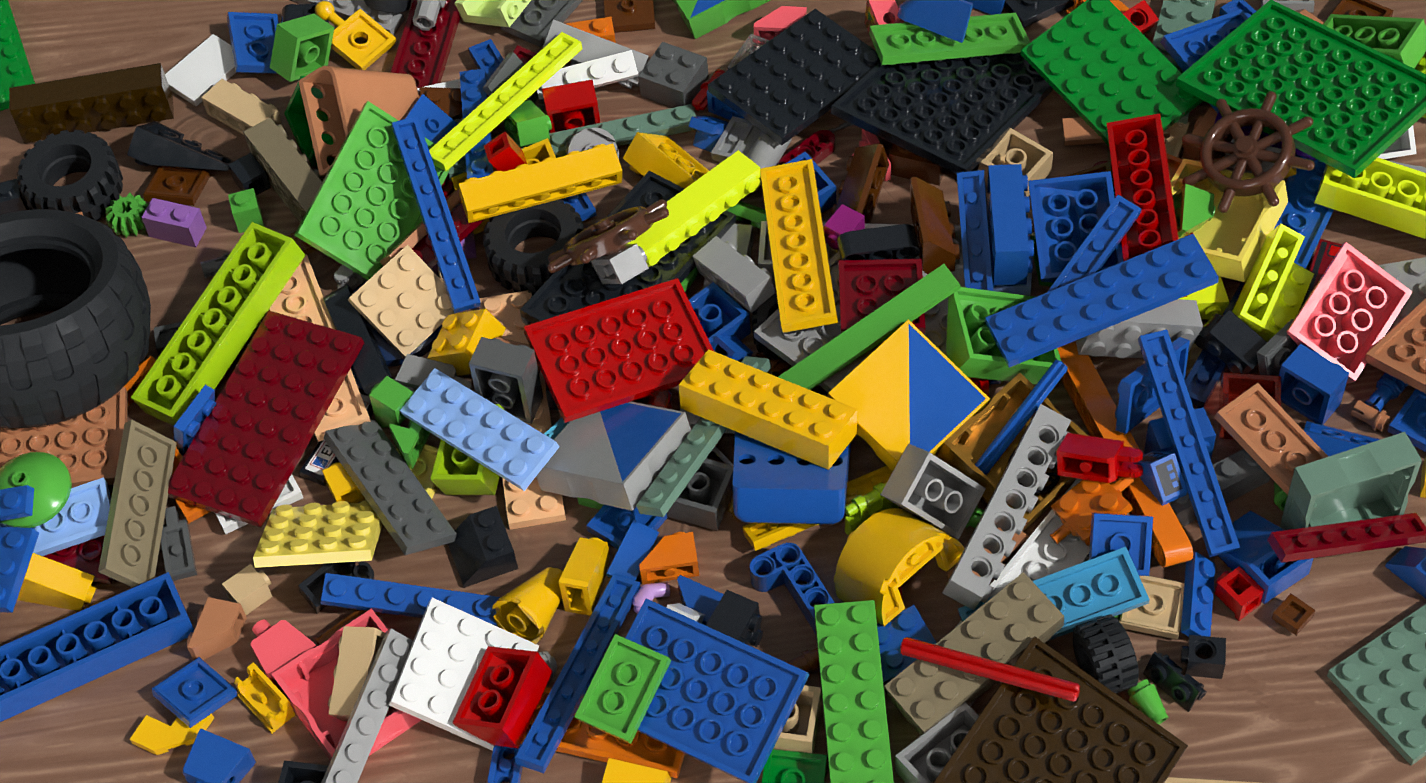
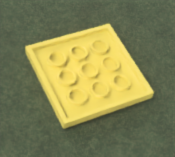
[253,500,383,568]

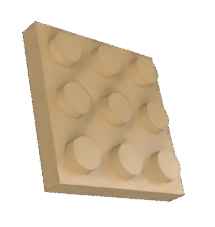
[348,245,454,359]

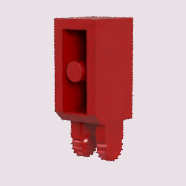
[1057,433,1143,483]

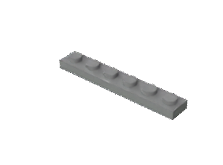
[321,629,413,783]

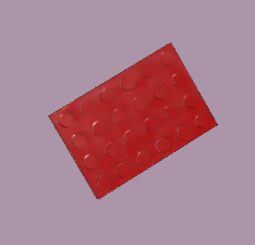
[524,278,714,423]

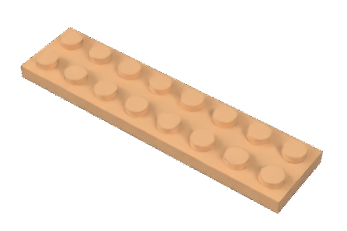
[270,255,371,442]

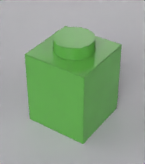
[228,188,265,233]

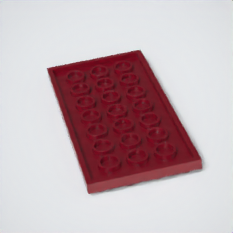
[168,310,364,528]

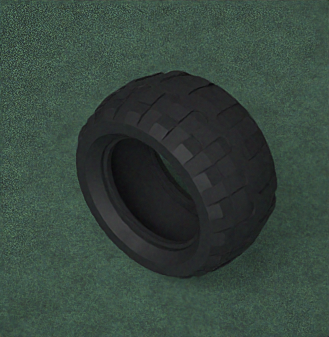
[0,209,151,428]

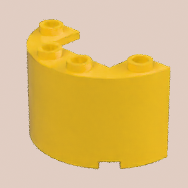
[834,508,965,627]

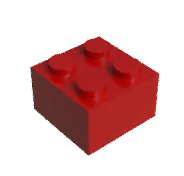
[542,79,601,133]

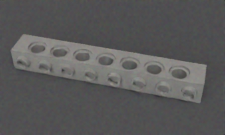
[942,404,1071,610]

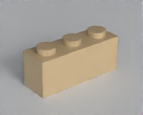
[201,79,283,135]
[328,626,385,721]

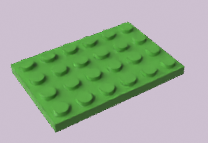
[295,101,451,280]

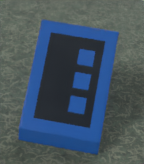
[1132,450,1188,506]

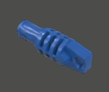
[1364,373,1408,412]

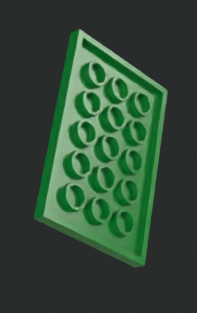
[1020,0,1203,146]

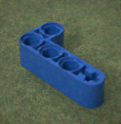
[750,542,835,634]

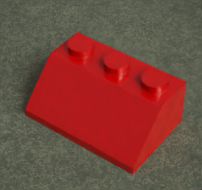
[452,646,553,748]

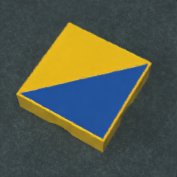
[827,319,990,471]

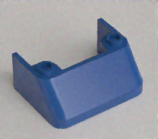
[897,0,1005,43]

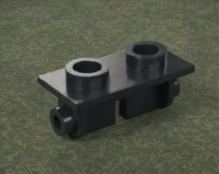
[1143,652,1207,712]

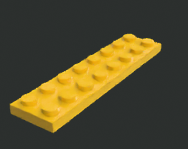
[760,159,838,333]

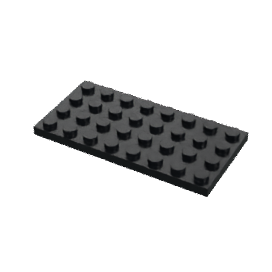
[520,171,736,323]

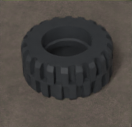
[17,130,123,221]
[483,199,584,296]

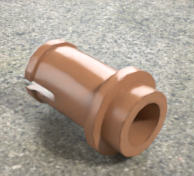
[1351,400,1390,431]

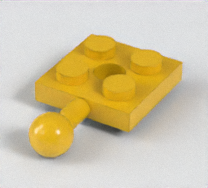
[315,1,396,70]

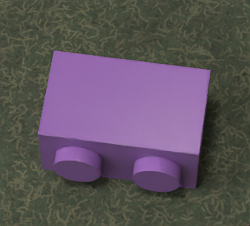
[141,198,207,248]

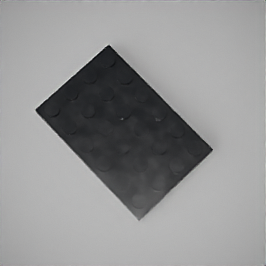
[708,9,880,145]

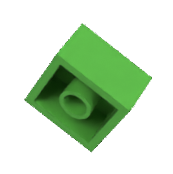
[270,14,335,82]

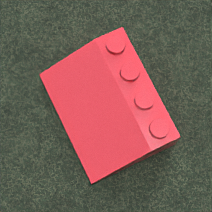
[1286,242,1412,384]

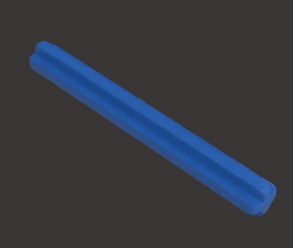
[975,360,1068,475]

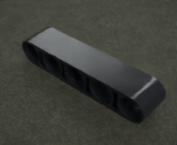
[323,284,394,398]

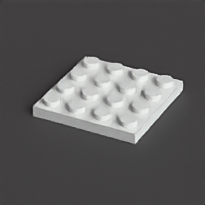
[388,598,539,751]

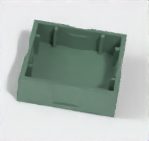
[1280,432,1422,530]

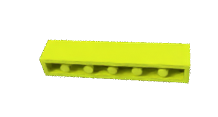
[627,150,761,267]

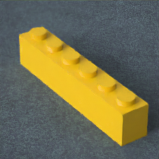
[459,143,623,223]

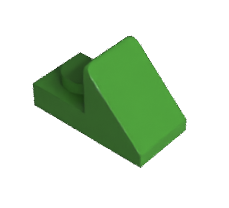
[389,420,430,469]

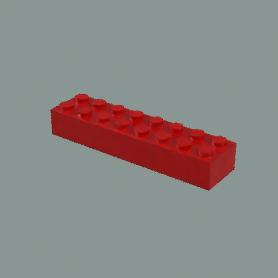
[1107,113,1187,297]

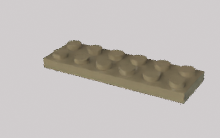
[98,419,177,588]

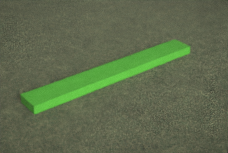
[778,264,961,390]

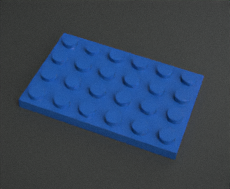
[625,598,809,783]

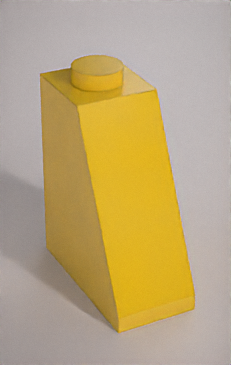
[559,537,610,616]
[17,553,96,611]

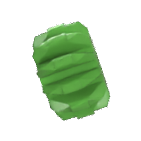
[105,193,148,238]

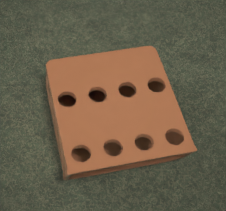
[299,66,419,176]

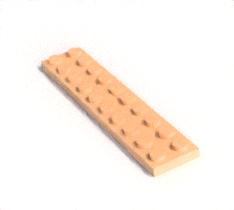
[479,290,566,530]

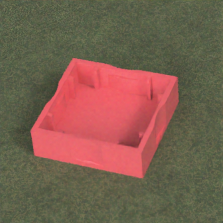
[271,608,421,761]

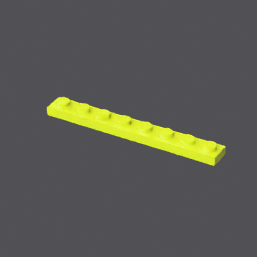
[429,32,582,172]

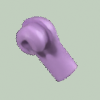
[632,582,670,614]

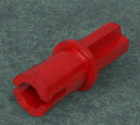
[692,69,725,111]

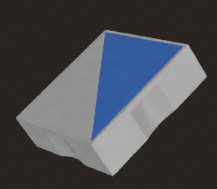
[536,402,691,511]

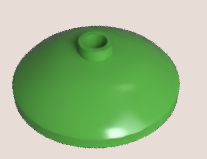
[0,452,72,528]

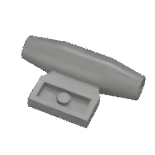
[711,117,792,193]

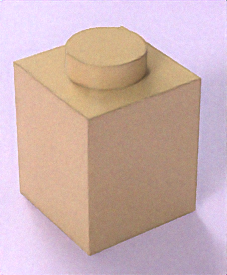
[222,564,272,615]

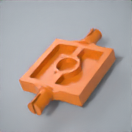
[1050,477,1134,546]

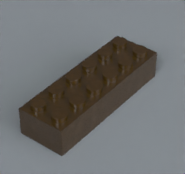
[9,63,174,143]

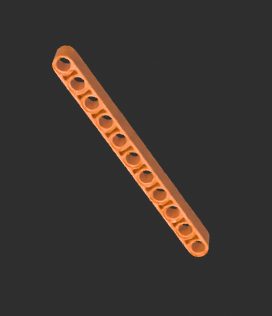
[1058,341,1193,568]

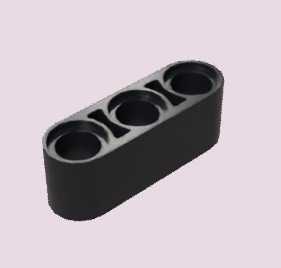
[837,224,920,260]

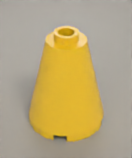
[492,567,563,645]

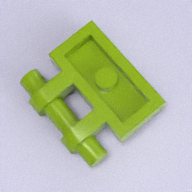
[845,482,899,536]

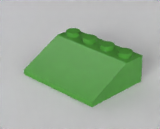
[946,287,1061,384]

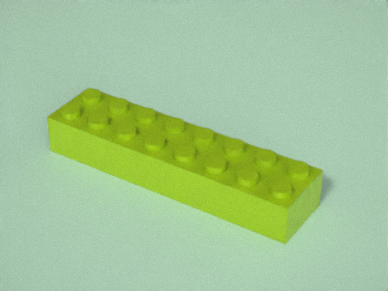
[131,222,305,426]

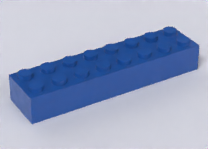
[0,572,194,722]

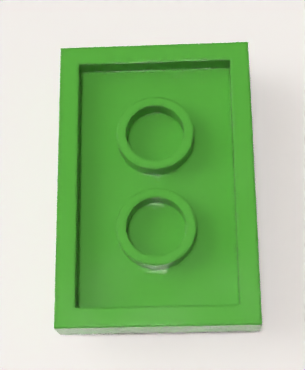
[574,634,671,744]

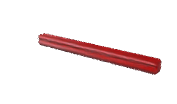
[900,637,1080,702]

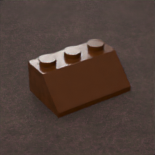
[831,144,889,224]
[910,177,960,274]

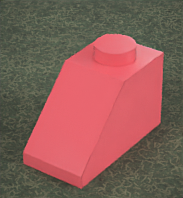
[754,6,807,44]

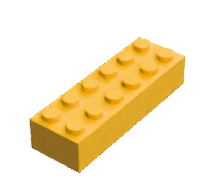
[679,350,857,470]

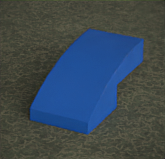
[606,519,659,581]

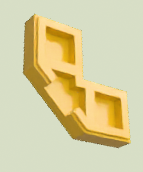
[130,714,214,755]

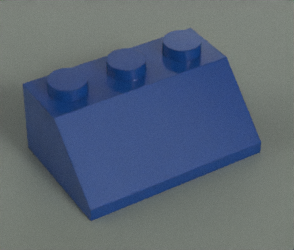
[1304,421,1381,456]

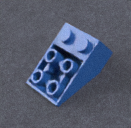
[1218,511,1314,604]

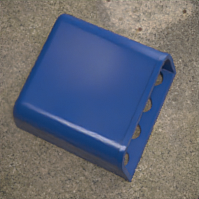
[733,431,851,524]

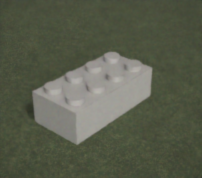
[1076,299,1203,359]

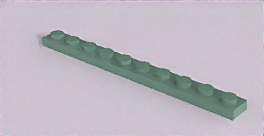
[448,104,697,181]

